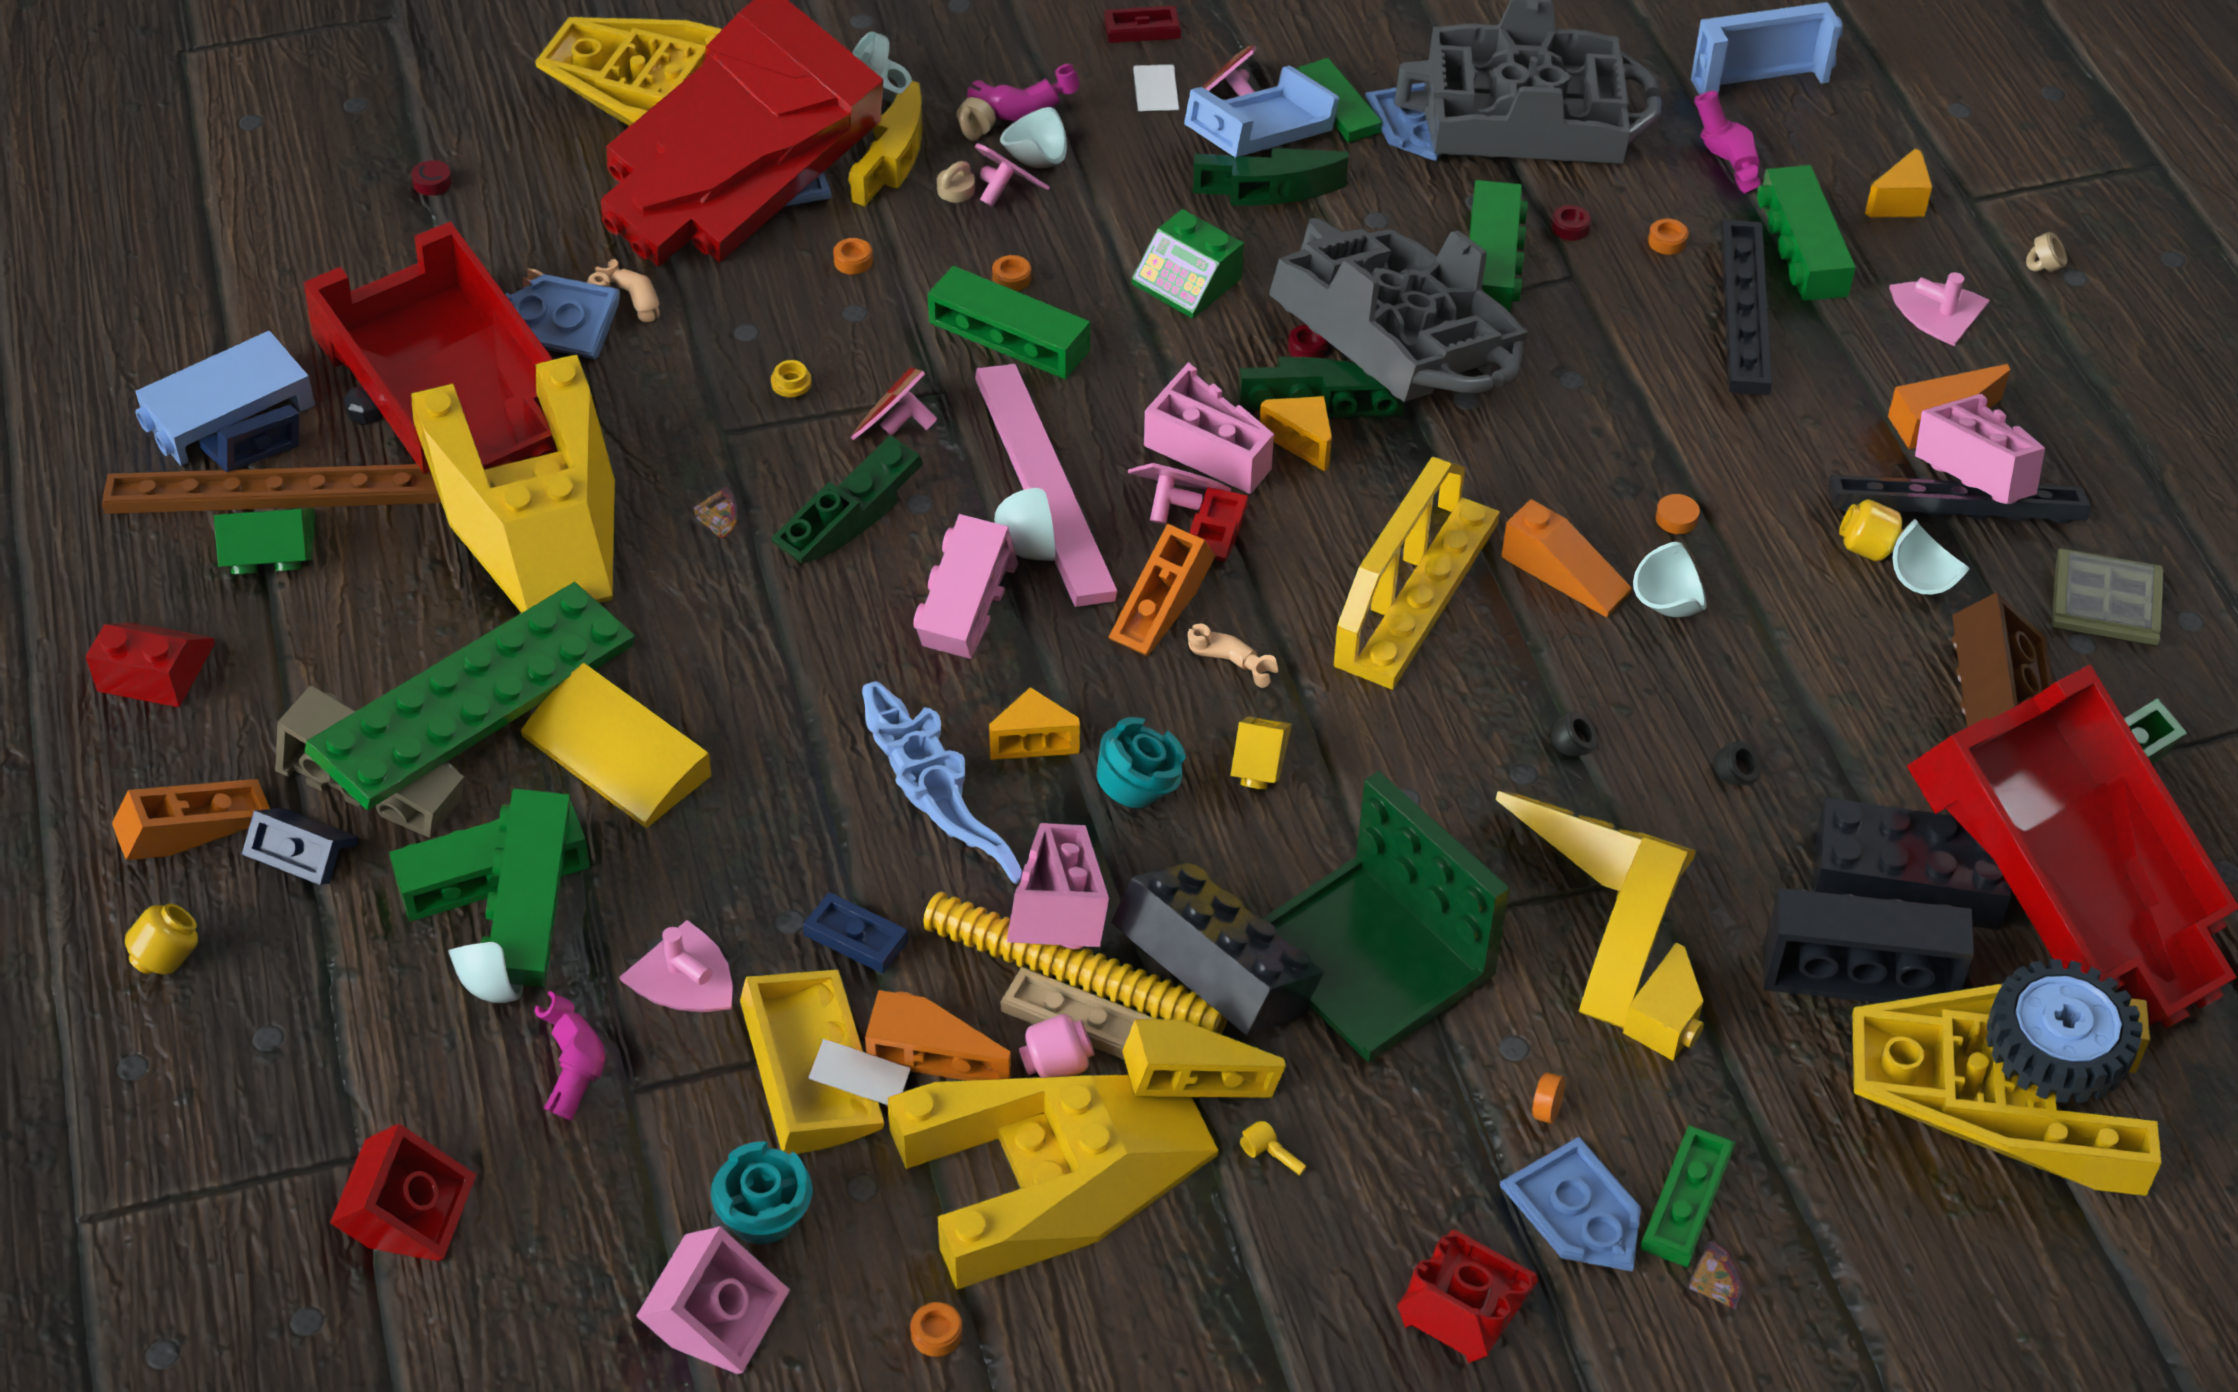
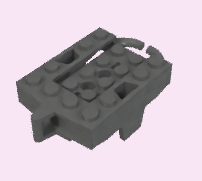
[1394,0,1662,163]
[1269,218,1528,402]

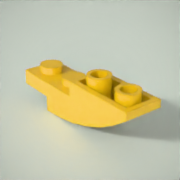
[848,81,922,206]

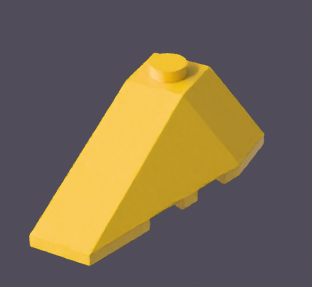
[1495,791,1696,899]

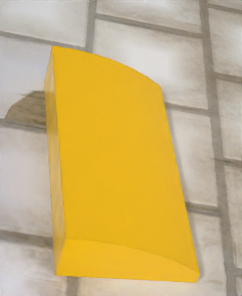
[521,663,712,828]
[740,970,884,1155]

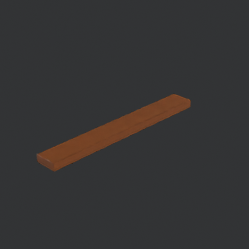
[102,464,441,514]

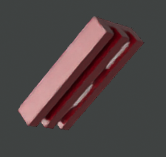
[1104,5,1181,43]

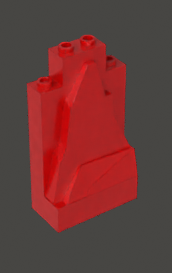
[601,0,884,267]
[304,221,558,474]
[1907,664,2238,1029]

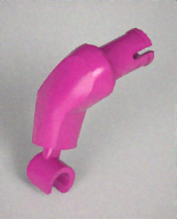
[967,64,1080,121]
[1694,91,1761,194]
[535,991,605,1121]

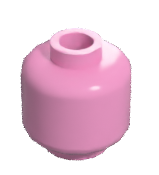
[1019,1014,1095,1078]

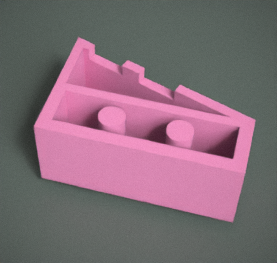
[1144,362,1274,494]
[1915,394,2045,504]
[914,514,1018,659]
[1006,823,1109,949]

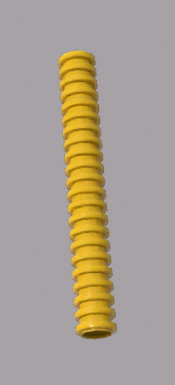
[923,891,1227,1035]

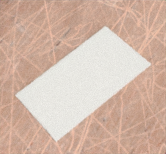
[1133,65,1179,111]
[809,1039,911,1105]

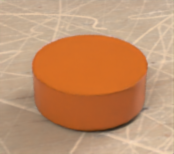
[1648,218,1689,255]
[833,238,873,275]
[992,255,1032,291]
[1656,494,1700,534]
[1532,1072,1565,1124]
[911,1302,963,1357]

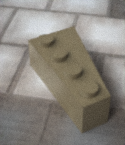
[275,685,464,838]

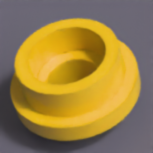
[771,360,812,397]

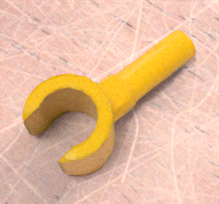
[1240,1121,1307,1176]

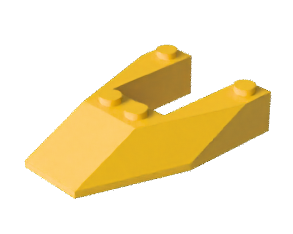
[536,17,722,126]
[411,354,615,613]
[1852,984,2161,1196]
[887,1075,1218,1290]

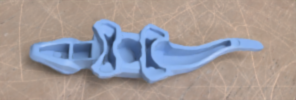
[862,681,1022,884]

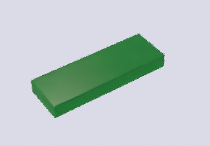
[1295,58,1382,143]
[1640,1125,1736,1268]

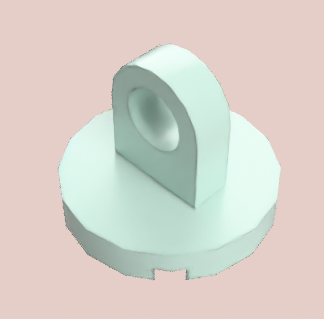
[853,32,913,102]

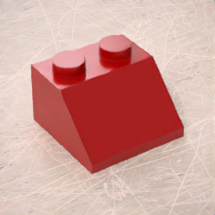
[85,622,215,708]
[330,1123,477,1261]

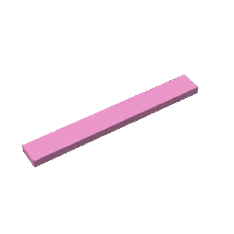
[975,364,1117,607]

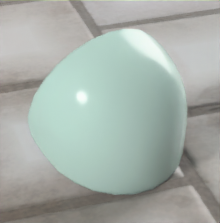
[1000,107,1067,169]
[994,488,1055,561]
[1893,519,1970,595]
[1633,542,1707,617]
[448,942,523,1003]

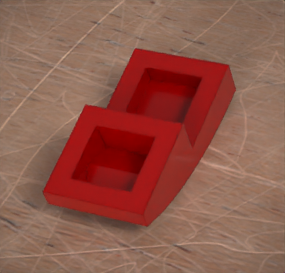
[1190,487,1248,562]

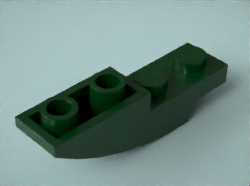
[1193,148,1349,206]
[1237,357,1404,418]
[771,435,923,564]

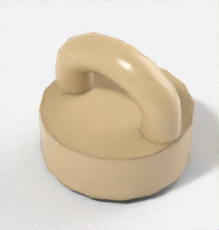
[957,97,996,141]
[937,161,975,203]
[2026,232,2067,273]

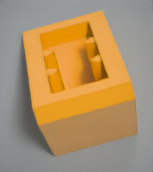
[1865,148,1932,217]
[1260,396,1332,471]
[989,687,1080,760]

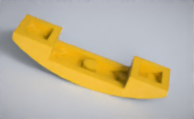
[1579,837,1688,1029]

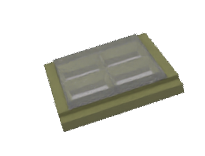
[2052,548,2163,646]

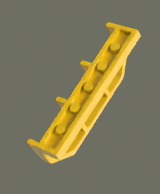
[1334,457,1500,690]

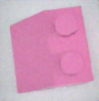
[636,1226,790,1374]

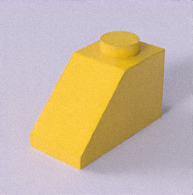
[1230,716,1292,789]
[1623,942,1704,1061]

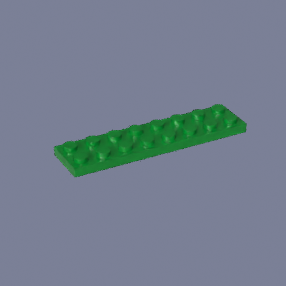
[305,582,635,811]

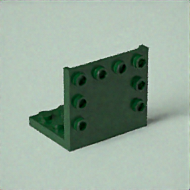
[1262,770,1510,1063]

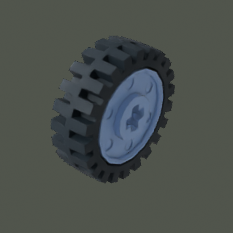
[1986,959,2142,1103]

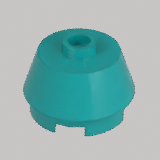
[1096,717,1186,808]
[711,1141,813,1244]

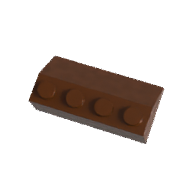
[1952,592,2053,727]

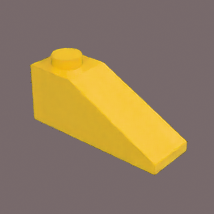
[1122,1018,1286,1098]

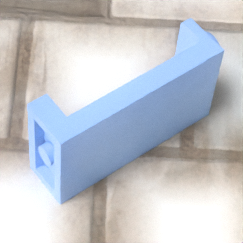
[1691,2,1843,95]
[1184,66,1339,158]
[135,330,315,466]

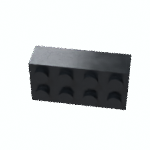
[1813,797,2011,930]
[1111,863,1324,1035]
[1763,888,1974,1003]

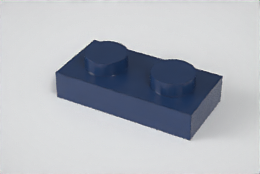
[803,892,909,974]

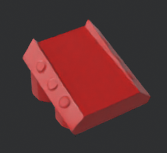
[1397,1229,1538,1363]

